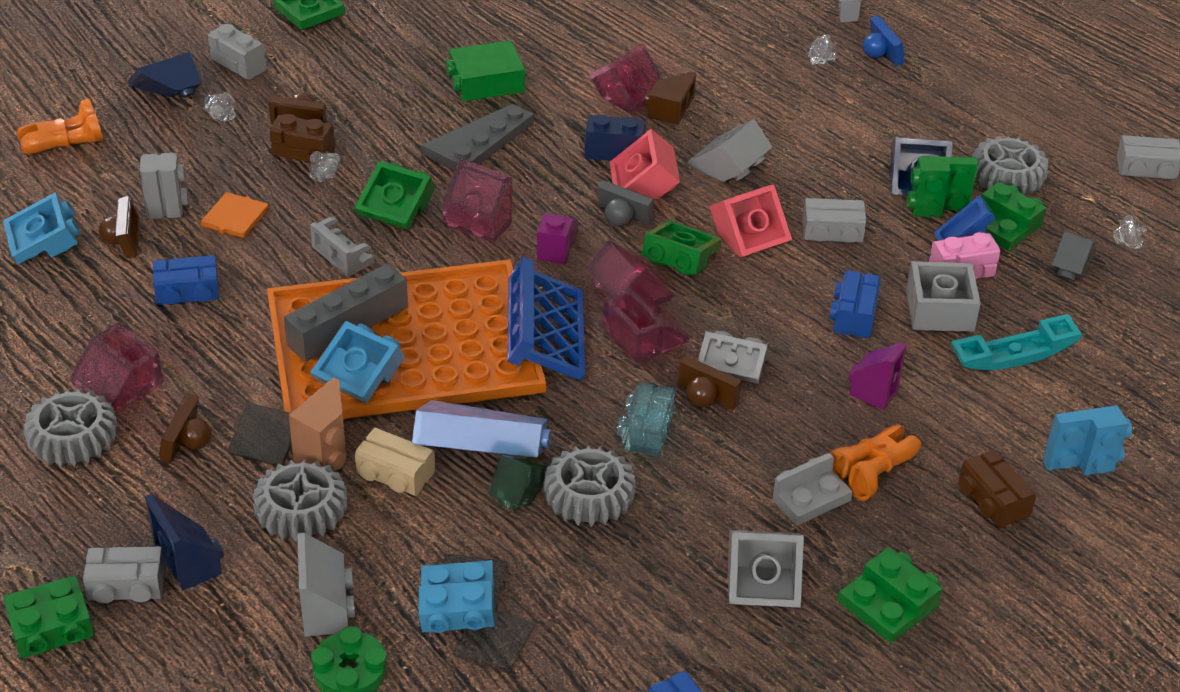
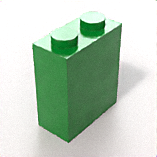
[445,40,525,101]

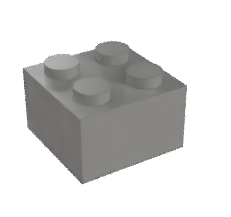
[906,261,981,332]

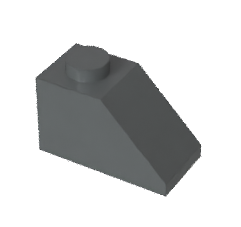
[1052,231,1097,281]

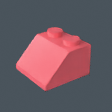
[610,129,680,199]
[709,184,792,257]

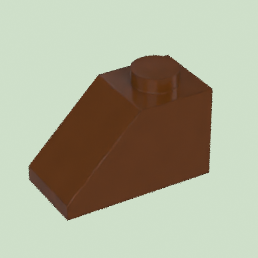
[645,72,697,125]

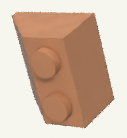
[289,377,346,472]

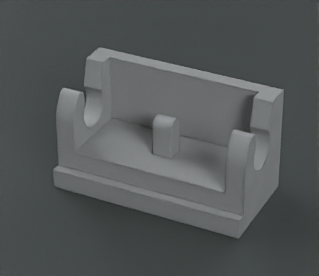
[310,217,375,277]

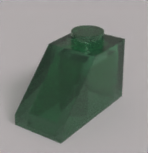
[488,455,547,510]

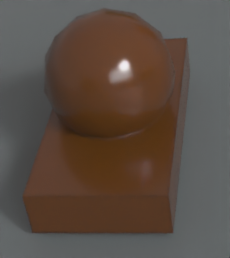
[269,93,327,124]
[98,196,140,258]
[678,356,742,410]
[159,393,211,464]

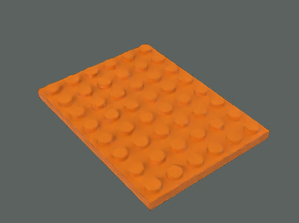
[267,259,546,426]

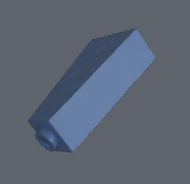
[412,400,551,457]

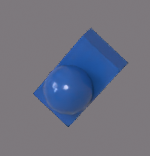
[863,15,904,66]
[934,195,996,241]

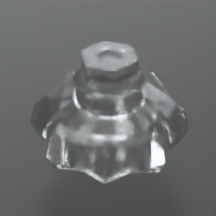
[807,34,837,65]
[204,91,235,122]
[309,151,341,183]
[1113,215,1147,249]

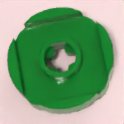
[311,626,387,692]

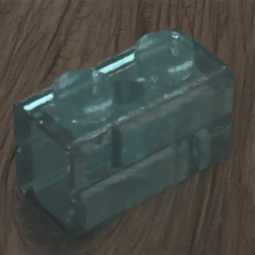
[617,382,676,457]

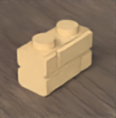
[355,427,435,496]

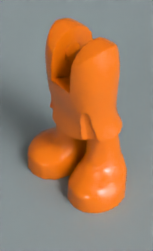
[17,98,103,154]
[828,424,922,501]

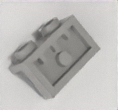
[698,331,768,384]
[772,453,853,526]

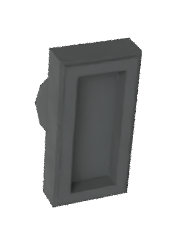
[597,180,655,226]

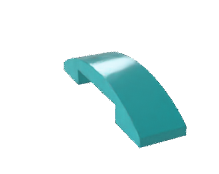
[951,314,1082,370]

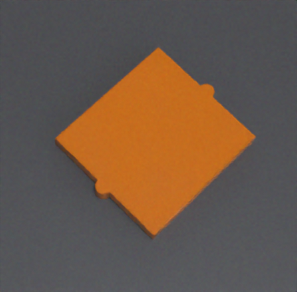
[200,192,269,238]

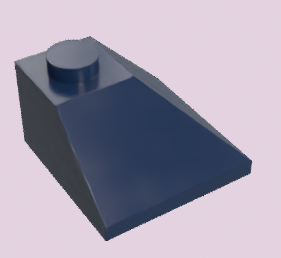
[127,52,202,98]
[145,494,224,591]

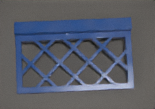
[507,257,585,380]

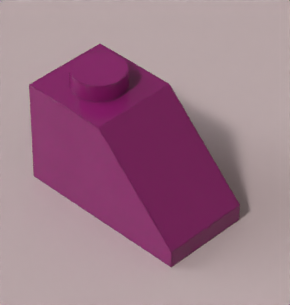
[537,214,579,264]
[848,342,907,410]

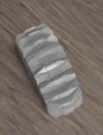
[972,136,1049,195]
[23,388,118,468]
[543,444,636,528]
[253,458,348,543]

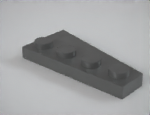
[421,104,534,175]

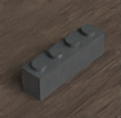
[284,263,408,362]

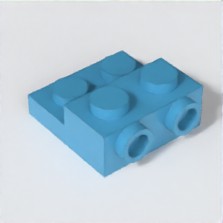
[3,192,81,265]
[310,321,405,404]
[1043,405,1132,475]
[418,560,495,633]

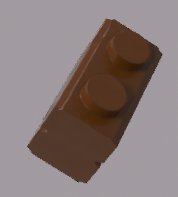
[270,114,335,165]
[959,449,1036,528]

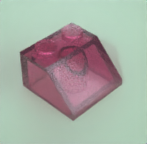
[589,43,663,114]
[443,158,512,243]
[586,240,675,313]

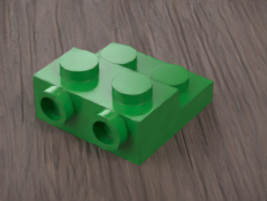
[907,156,978,217]
[354,161,435,230]
[981,182,1047,251]
[641,220,722,275]
[837,547,943,643]
[3,575,94,659]

